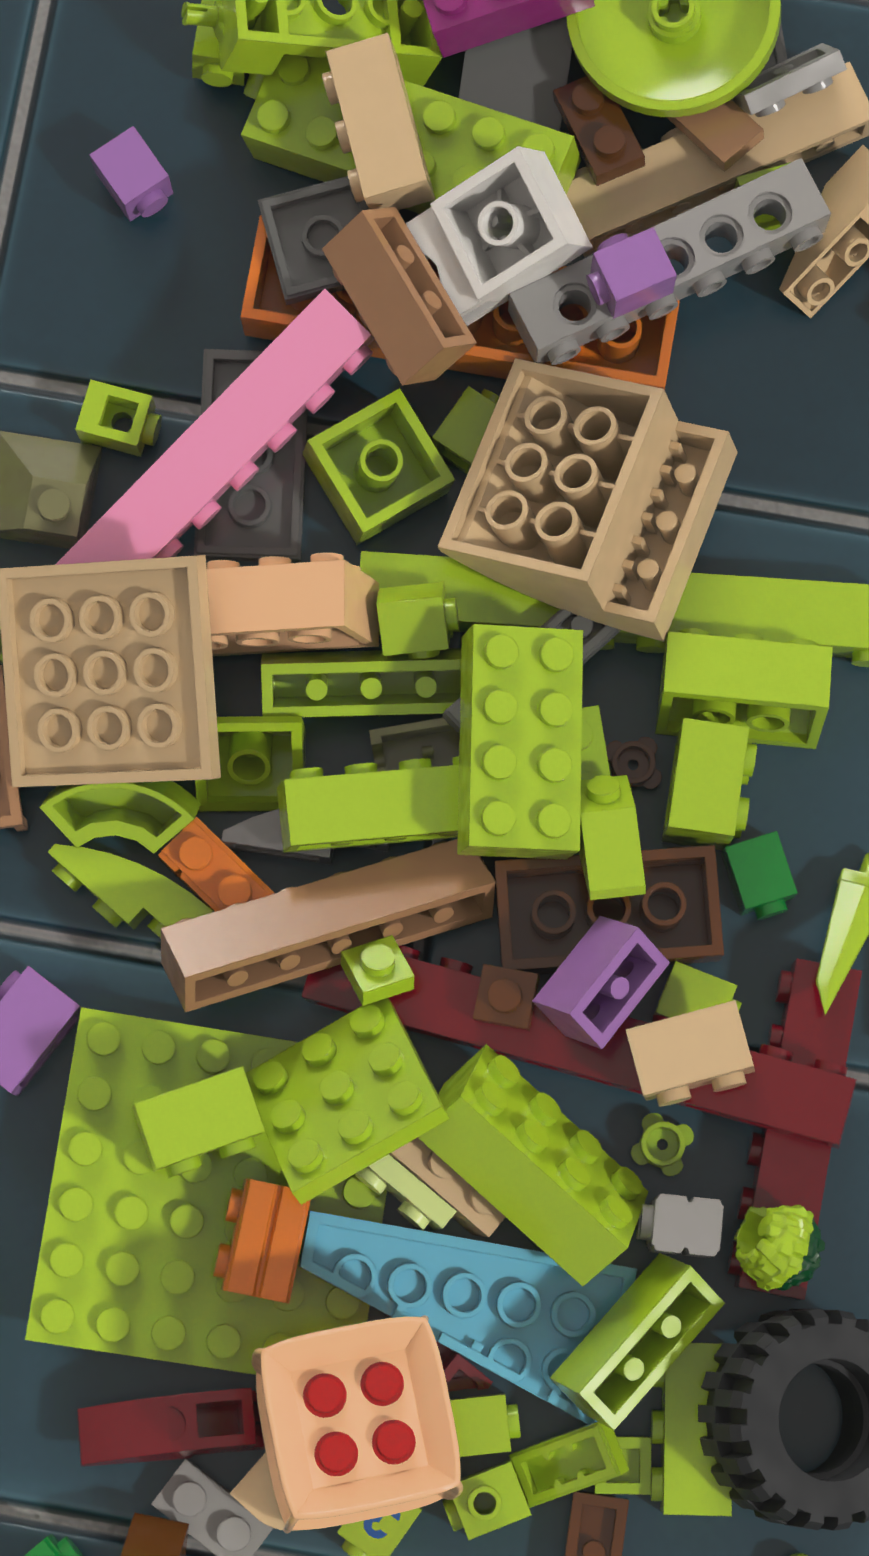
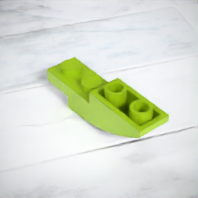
[48,844,214,939]

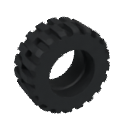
[698,1308,869,1531]

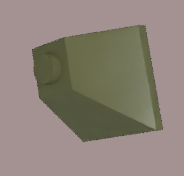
[0,431,103,549]

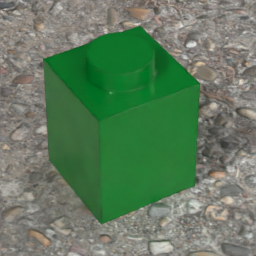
[721,831,798,920]

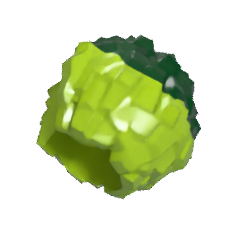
[734,1204,825,1291]

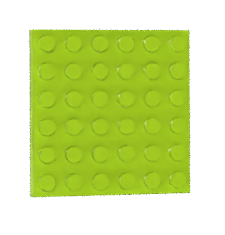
[25,1007,387,1375]

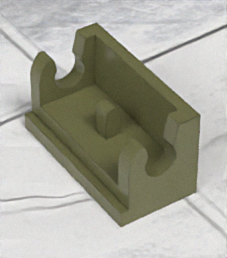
[369,718,460,771]

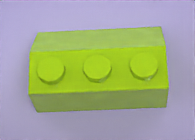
[655,628,833,749]

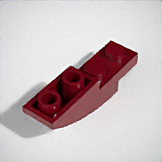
[77,1387,265,1467]

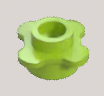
[631,1113,694,1176]

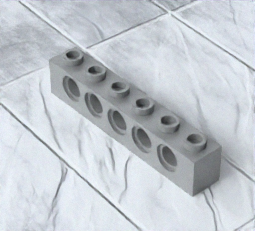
[508,158,831,365]

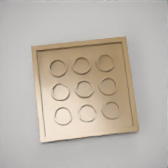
[0,555,221,787]

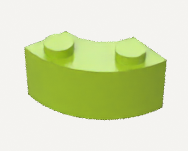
[40,781,201,854]

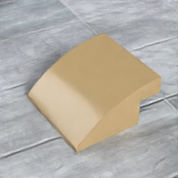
[438,358,737,642]

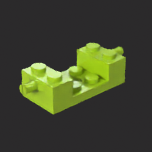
[181,0,443,86]

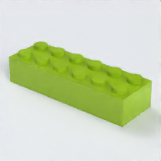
[241,54,581,232]

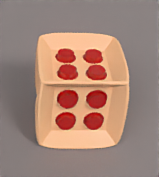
[251,1315,463,1534]

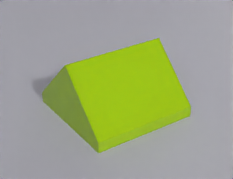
[195,716,306,811]

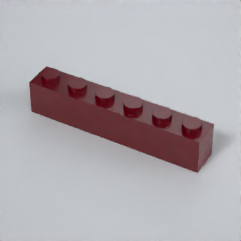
[727,958,862,1300]

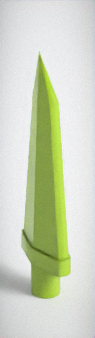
[816,853,869,1015]

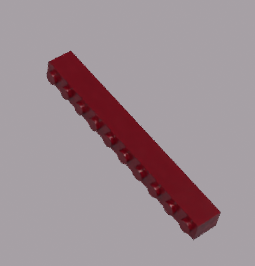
[301,945,856,1149]

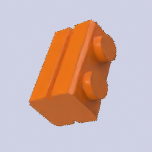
[158,817,275,912]
[213,1178,311,1304]

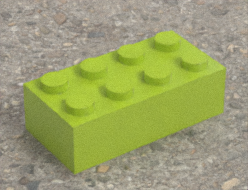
[457,624,583,860]
[418,1044,649,1286]

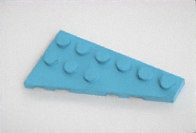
[298,1211,637,1424]

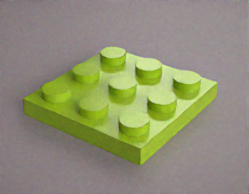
[245,998,450,1205]

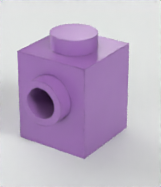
[89,126,173,222]
[586,227,677,319]

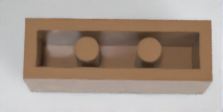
[322,207,477,386]

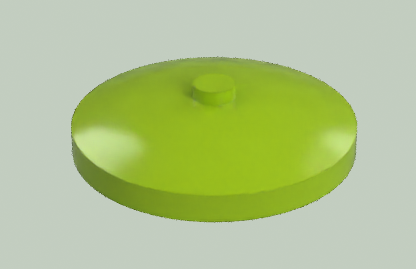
[566,0,781,117]

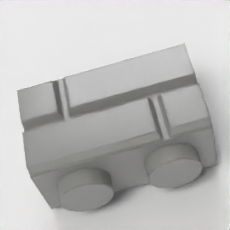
[636,1194,724,1258]

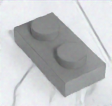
[732,43,847,117]
[151,1458,273,1556]

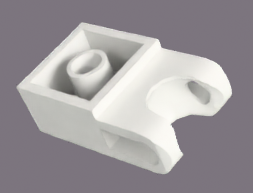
[406,146,593,326]

